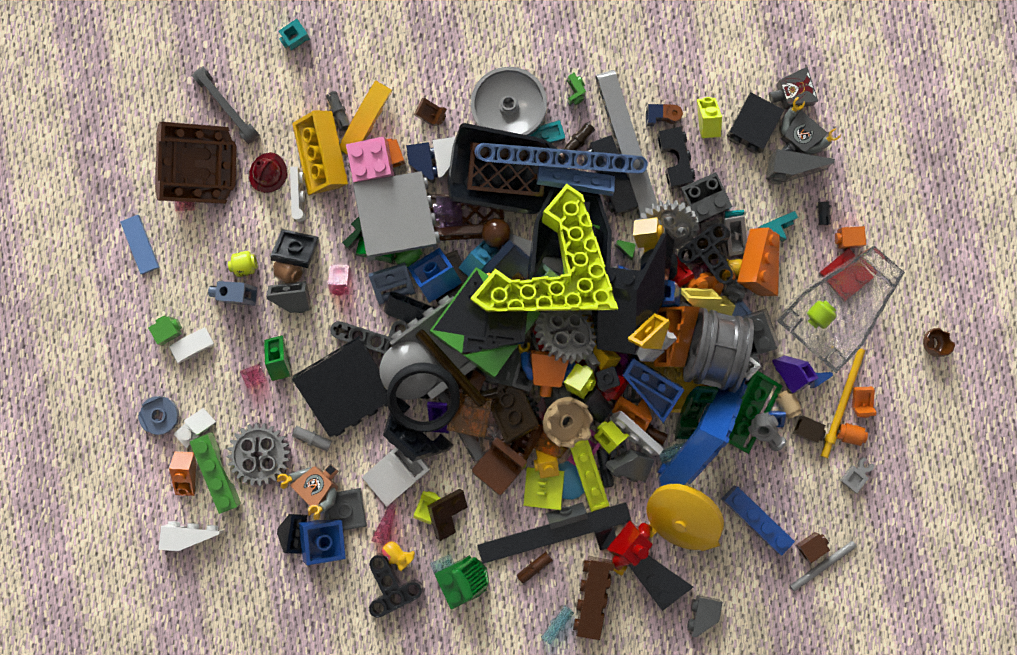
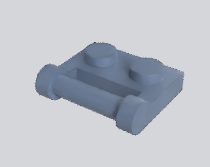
[369,263,416,305]

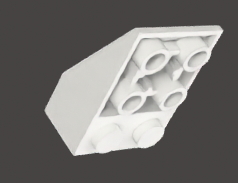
[362,447,431,507]

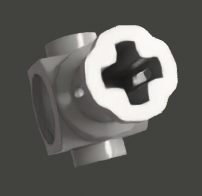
[748,412,786,451]

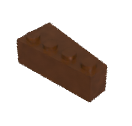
[573,556,614,640]

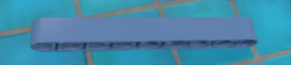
[474,143,648,174]

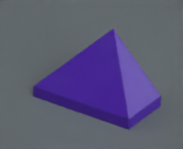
[427,402,450,433]

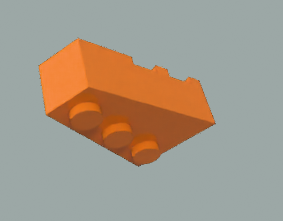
[737,228,780,296]
[654,306,700,367]

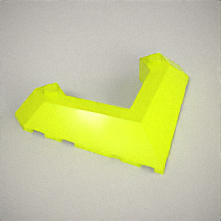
[470,184,618,311]

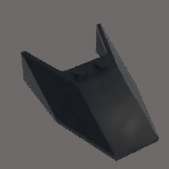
[526,187,612,280]
[592,226,675,355]

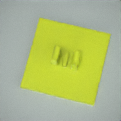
[523,467,565,510]

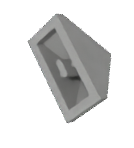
[722,215,747,256]

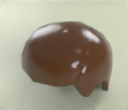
[481,218,511,248]
[923,328,955,357]

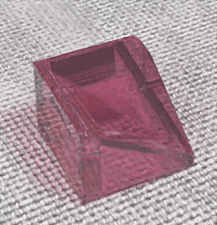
[240,363,267,389]

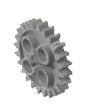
[637,200,699,253]
[534,310,596,364]
[227,423,291,486]

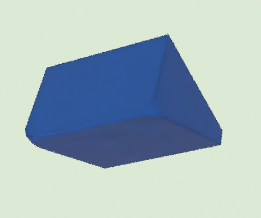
[810,372,833,388]

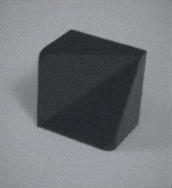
[594,526,616,550]

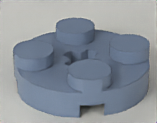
[138,396,179,435]

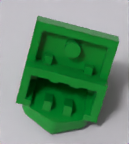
[434,555,489,610]

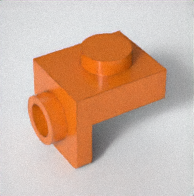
[852,386,877,418]

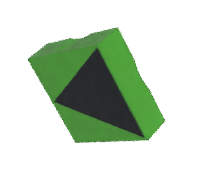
[429,267,540,379]

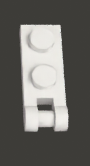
[290,167,306,222]

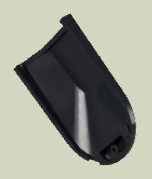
[447,123,564,214]

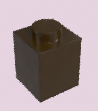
[793,416,826,443]

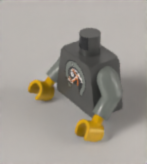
[781,97,841,155]

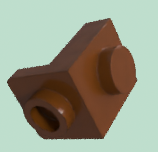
[414,98,447,126]

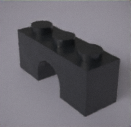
[657,127,695,190]

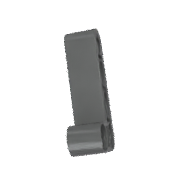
[330,320,408,354]

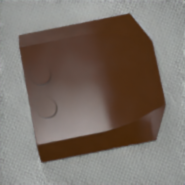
[155,122,237,204]

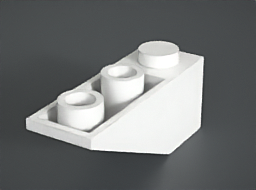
[159,521,224,551]

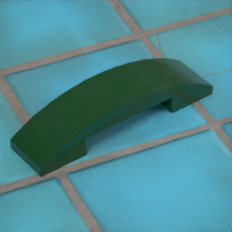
[675,386,718,439]

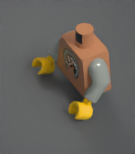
[277,464,339,520]

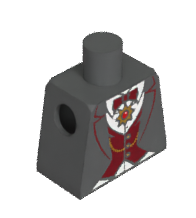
[769,67,818,109]

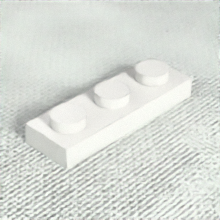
[610,411,664,456]

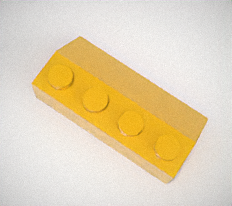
[292,110,348,195]

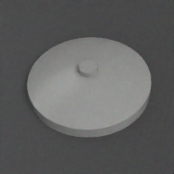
[471,67,547,136]

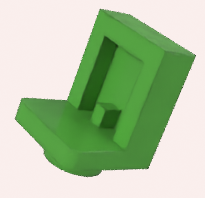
[567,73,586,105]

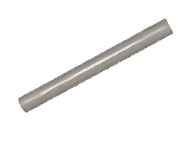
[789,541,857,592]

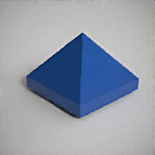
[769,410,786,427]

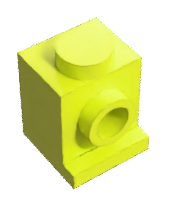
[594,420,629,453]

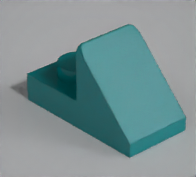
[758,211,798,242]

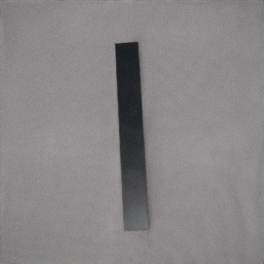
[477,502,631,564]

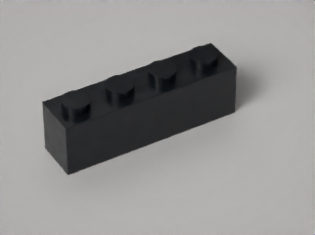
[587,135,638,216]

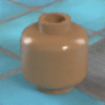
[273,261,303,284]

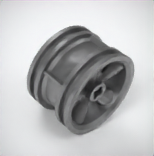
[683,308,754,393]

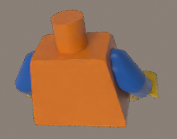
[518,342,576,397]

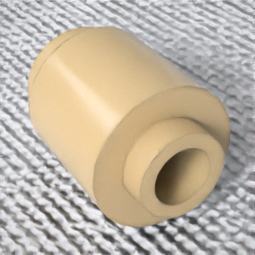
[776,389,802,419]

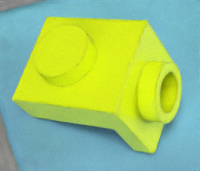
[413,491,441,525]

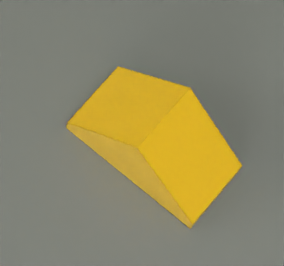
[628,313,670,349]

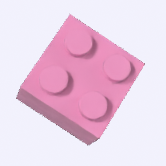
[346,136,394,182]

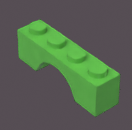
[190,432,241,514]

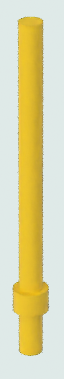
[821,348,866,459]

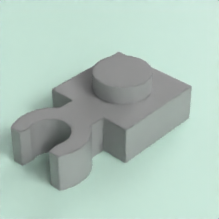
[840,457,875,493]

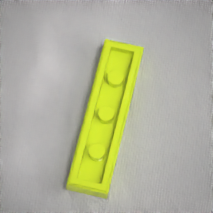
[570,440,610,512]

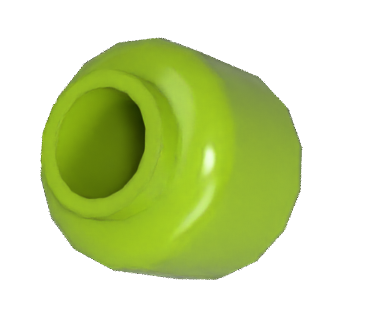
[807,300,837,329]

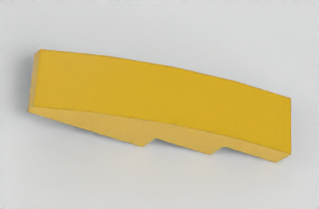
[340,80,392,155]

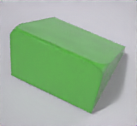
[615,240,636,260]

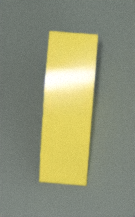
[681,288,735,316]

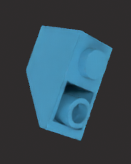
[458,240,499,277]

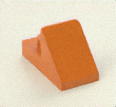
[612,396,653,432]

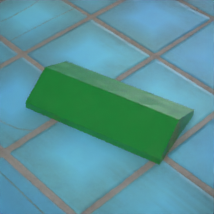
[728,371,783,454]

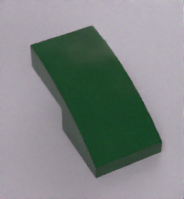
[342,217,362,250]

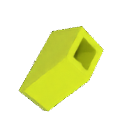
[697,97,722,138]

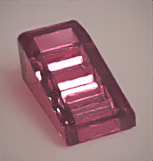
[371,504,396,544]

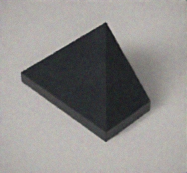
[277,514,308,554]

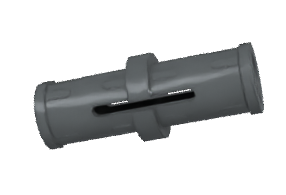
[326,91,350,131]

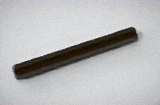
[415,329,486,407]

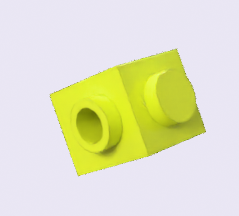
[564,363,596,399]

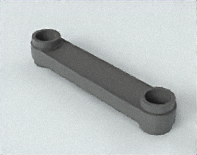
[191,66,260,145]

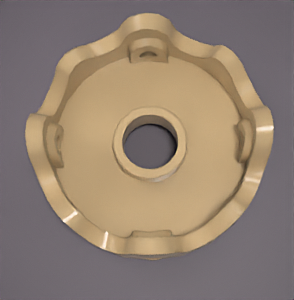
[543,397,593,448]

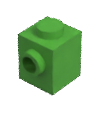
[148,316,182,345]

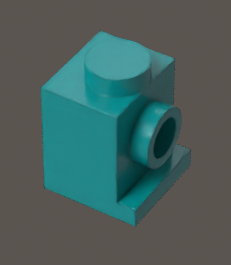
[279,19,310,51]

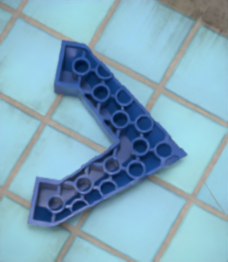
[657,377,749,487]

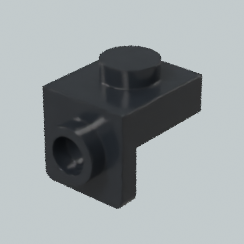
[596,366,621,394]

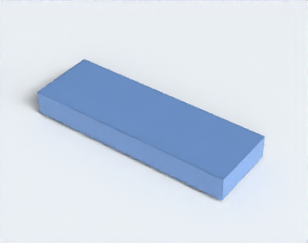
[120,215,160,275]

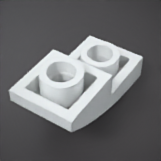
[169,327,214,364]

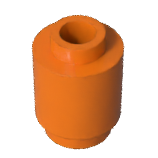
[837,423,868,446]

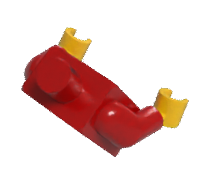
[607,520,657,576]

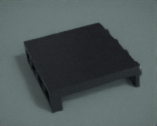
[292,336,397,437]

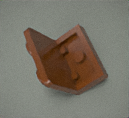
[472,437,527,495]

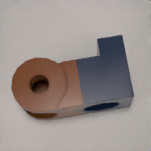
[646,104,683,126]

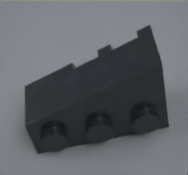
[628,555,693,611]

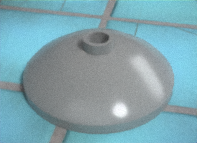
[379,341,438,400]

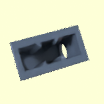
[208,281,257,306]

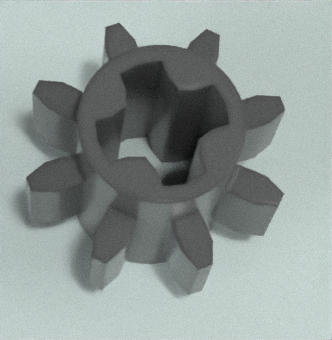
[724,280,747,305]

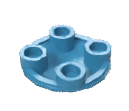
[558,461,584,500]

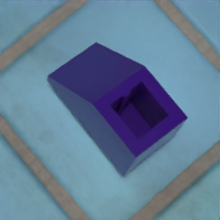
[772,355,819,394]

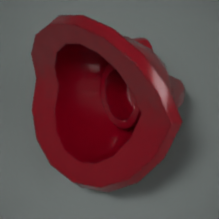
[249,152,287,193]

